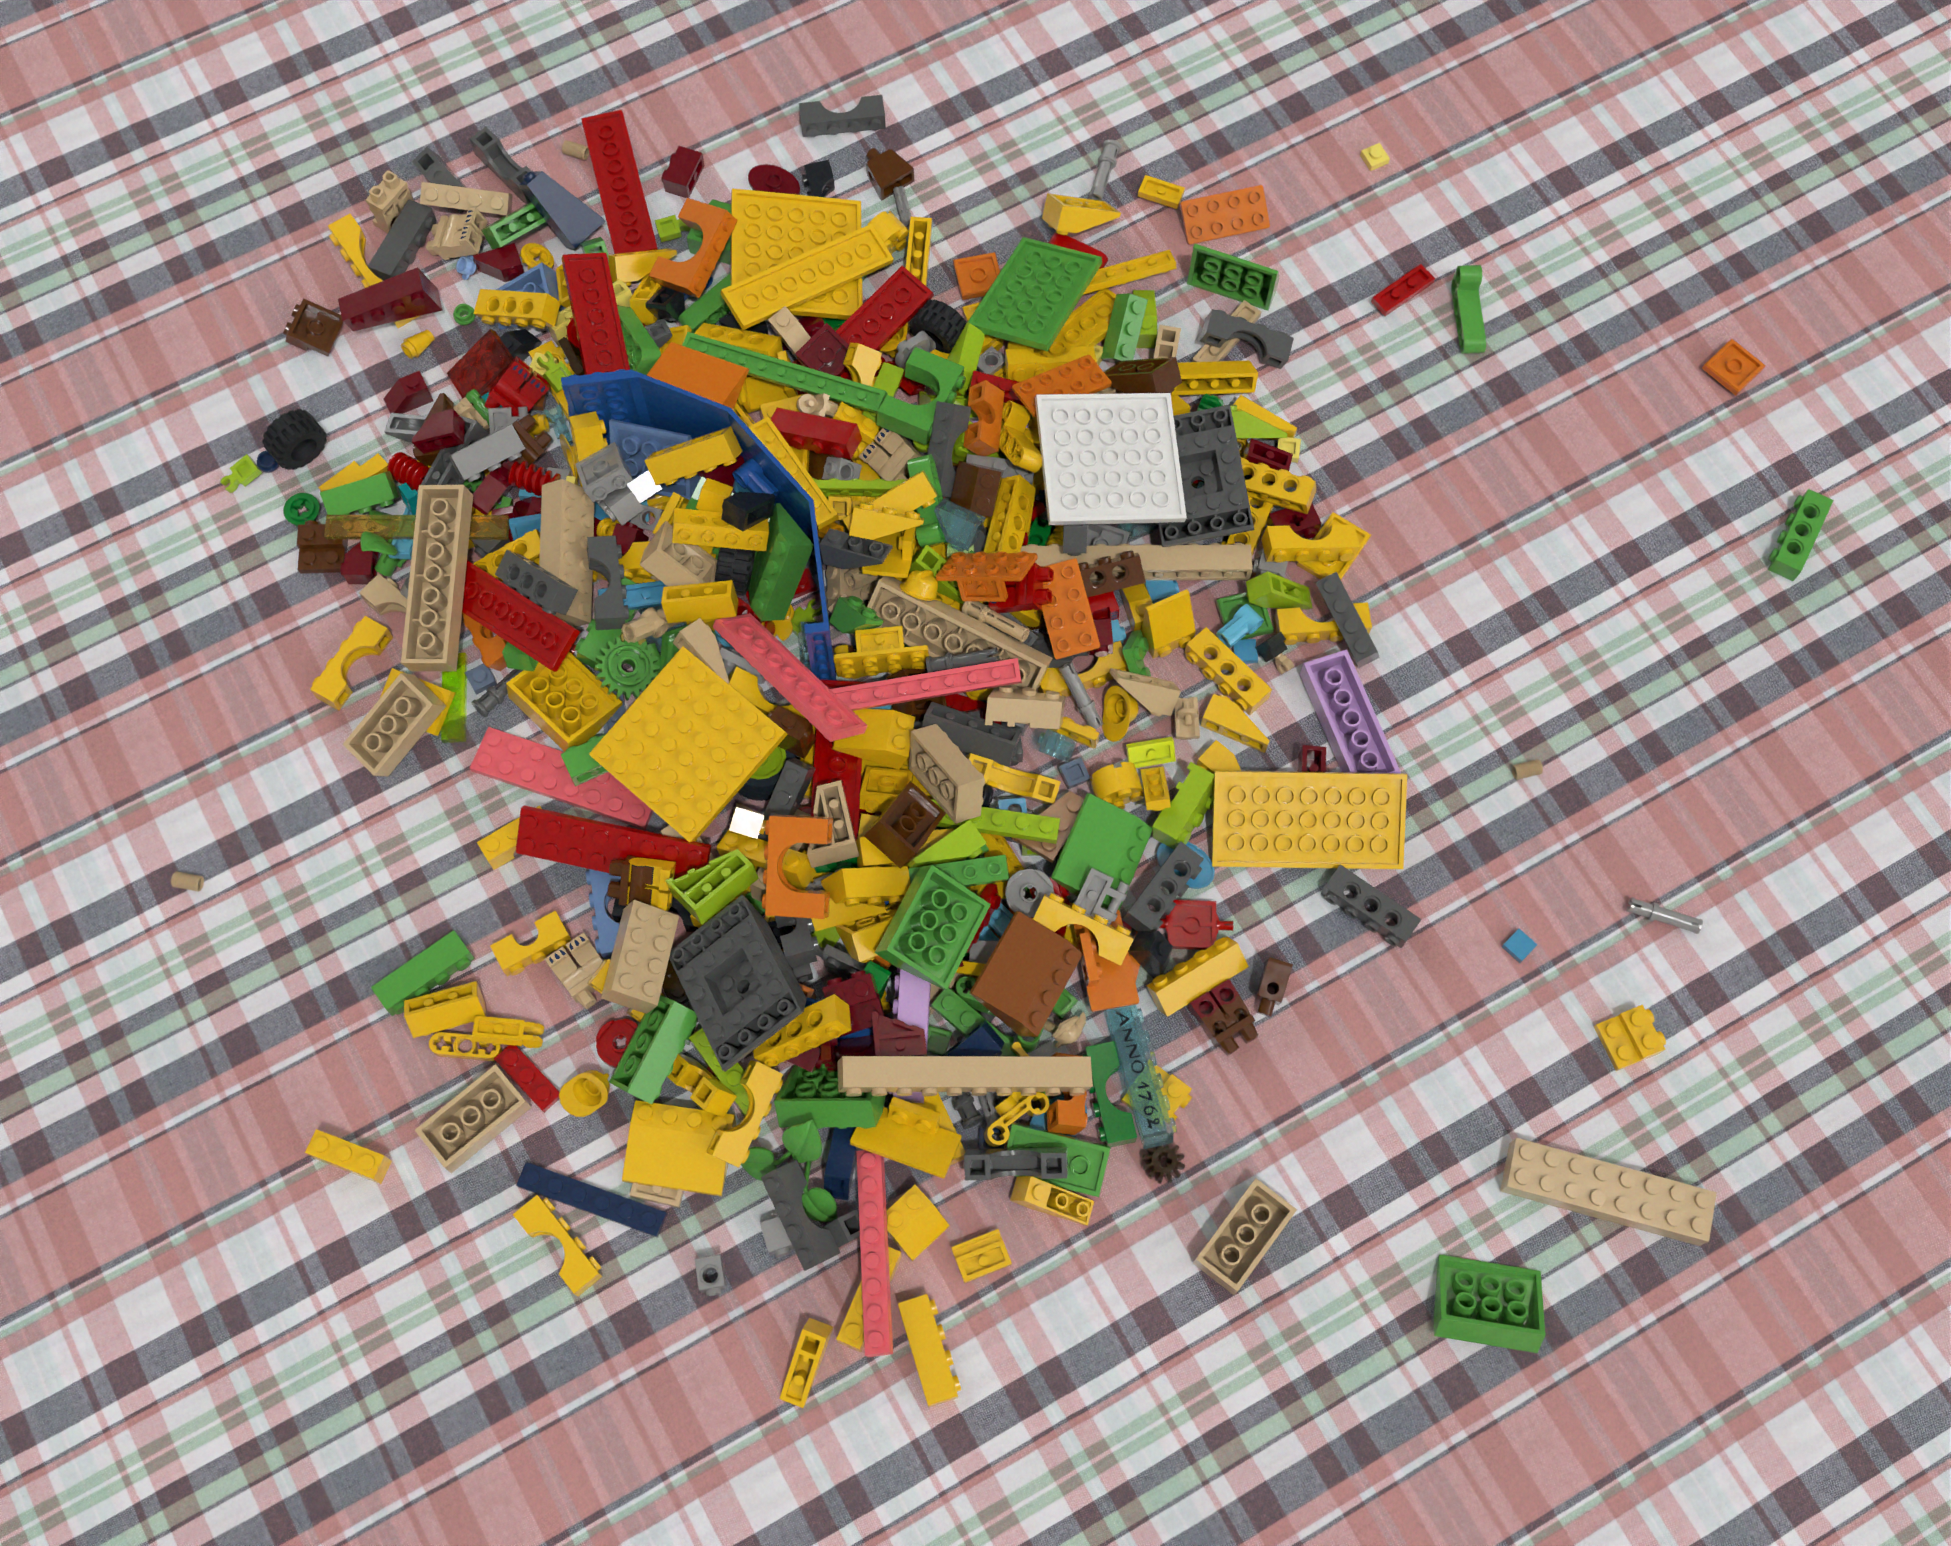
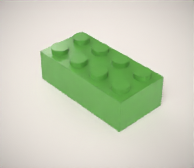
[609,995,697,1104]

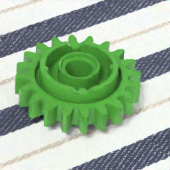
[594,637,660,701]

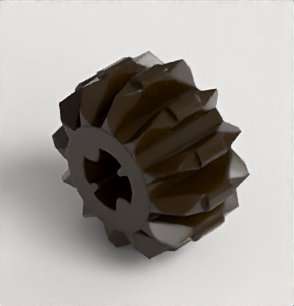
[1142,1140,1185,1184]

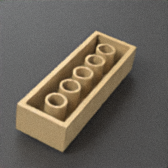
[539,479,594,627]

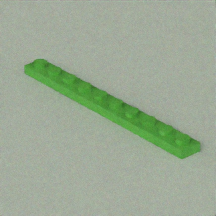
[682,332,888,414]

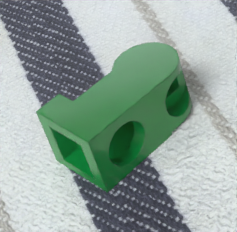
[1027,517,1054,546]

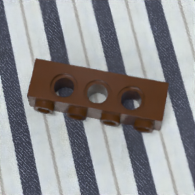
[1078,550,1146,597]

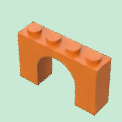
[649,198,738,298]
[762,814,833,919]

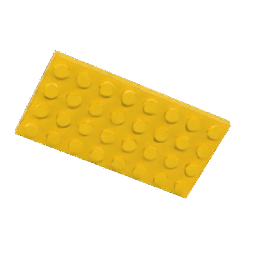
[1211,770,1407,869]

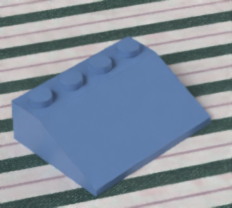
[609,419,701,500]

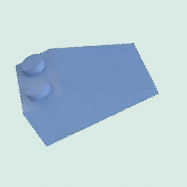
[496,263,566,330]

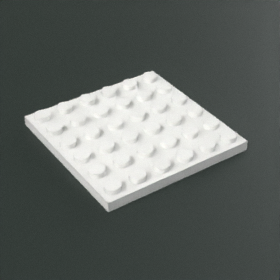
[1035,393,1187,525]

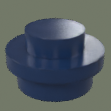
[257,451,279,473]

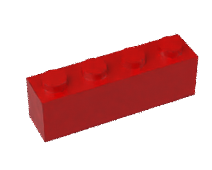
[771,407,862,459]

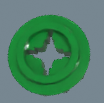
[283,493,321,527]

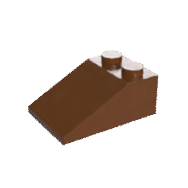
[1104,357,1182,394]
[864,781,946,869]

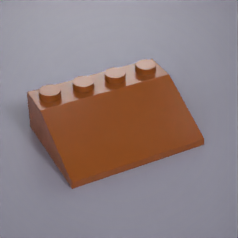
[969,911,1083,1037]

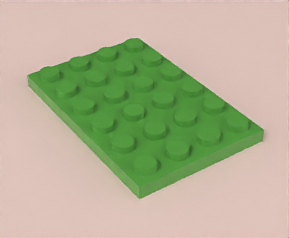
[968,237,1102,351]

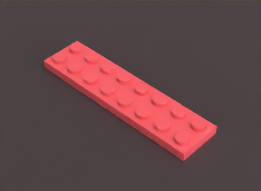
[713,613,868,742]
[470,727,654,830]

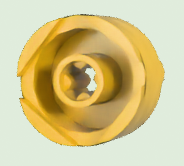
[867,211,909,255]
[1090,762,1144,809]

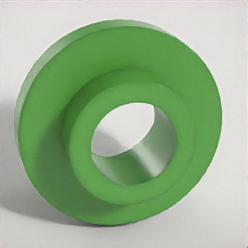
[453,304,476,325]

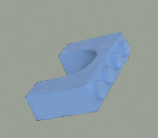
[585,869,621,960]

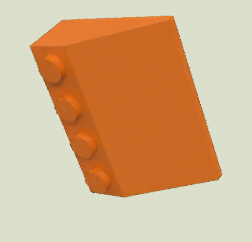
[647,342,749,410]

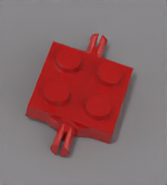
[1159,900,1234,950]

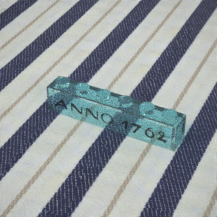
[1106,1005,1177,1149]

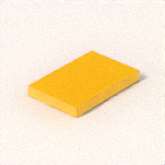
[1297,512,1371,580]

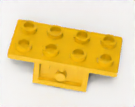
[862,525,921,578]
[833,626,929,679]
[850,1096,962,1178]

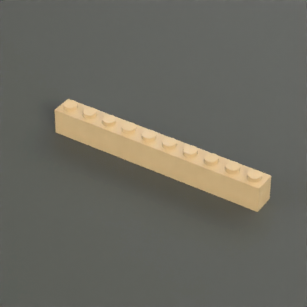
[1021,543,1252,581]
[837,1056,1093,1096]

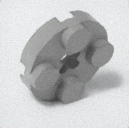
[895,331,936,369]
[1005,869,1054,918]

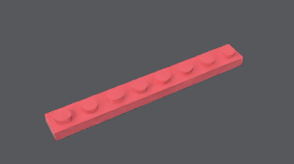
[830,658,1022,711]
[856,1150,893,1357]

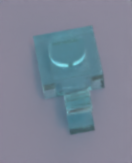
[544,405,573,444]

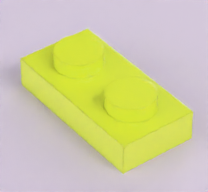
[1126,737,1176,768]

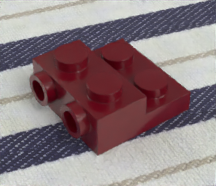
[795,323,849,378]
[822,970,885,1037]

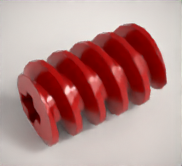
[387,452,430,491]
[508,460,561,496]

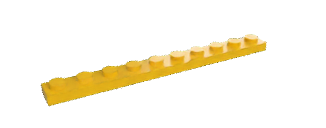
[962,249,1177,322]

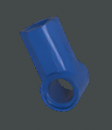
[732,458,779,496]

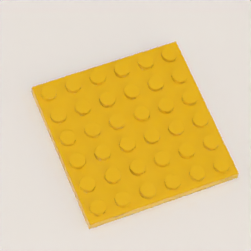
[731,188,863,320]
[589,646,788,842]

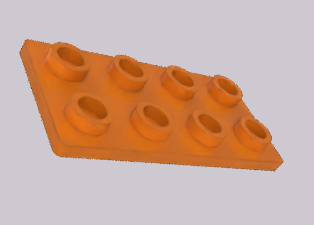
[1180,185,1270,245]
[1012,355,1112,418]
[935,551,1038,602]
[1042,558,1100,660]
[1073,910,1139,1012]

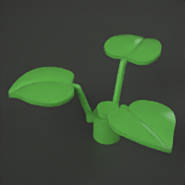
[360,510,408,577]
[741,1119,838,1222]

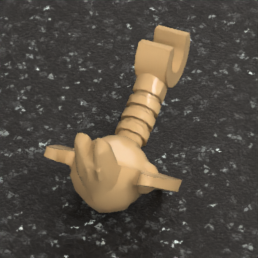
[1044,1012,1086,1048]

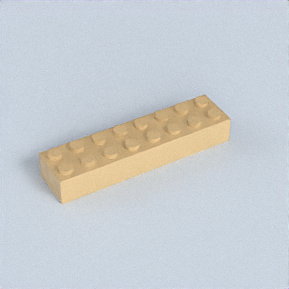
[401,485,473,671]
[867,576,1053,692]
[1500,1138,1717,1246]

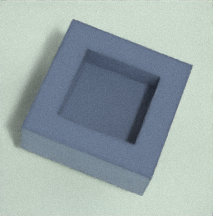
[465,663,497,695]
[1059,758,1090,789]

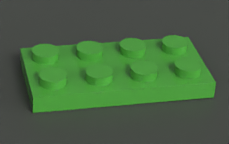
[1007,1122,1111,1197]

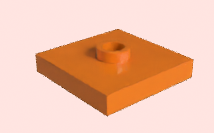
[953,252,1000,300]
[1702,339,1766,396]

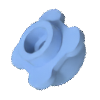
[456,255,476,280]

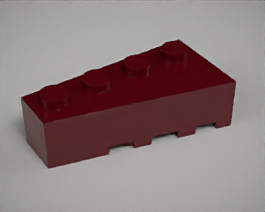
[338,267,443,331]

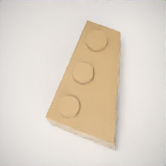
[985,685,1066,729]
[807,780,859,868]

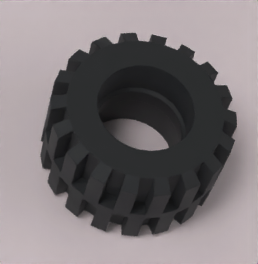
[909,299,966,354]
[262,409,327,470]
[715,547,756,596]

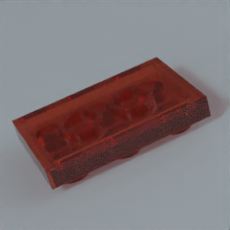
[447,329,513,405]

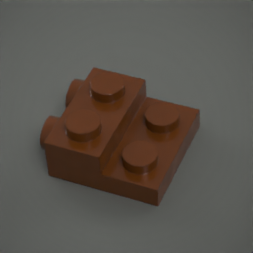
[283,298,344,356]
[297,520,349,574]

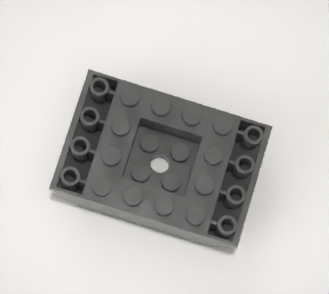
[1158,404,1254,547]
[669,895,807,1072]

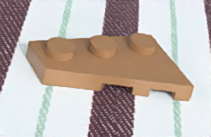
[1012,791,1084,863]

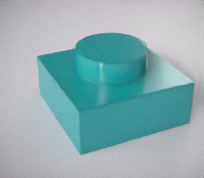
[398,483,418,515]

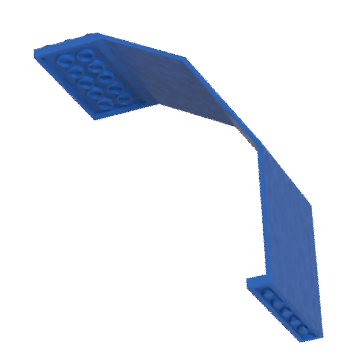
[561,369,837,681]

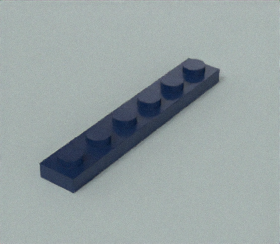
[516,1162,667,1238]

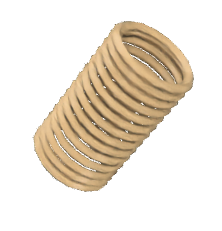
[562,140,589,160]
[1512,759,1543,780]
[171,871,204,892]

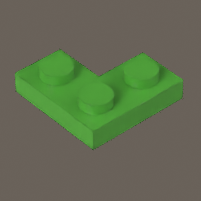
[1122,630,1151,677]

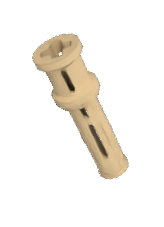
[962,601,1030,642]

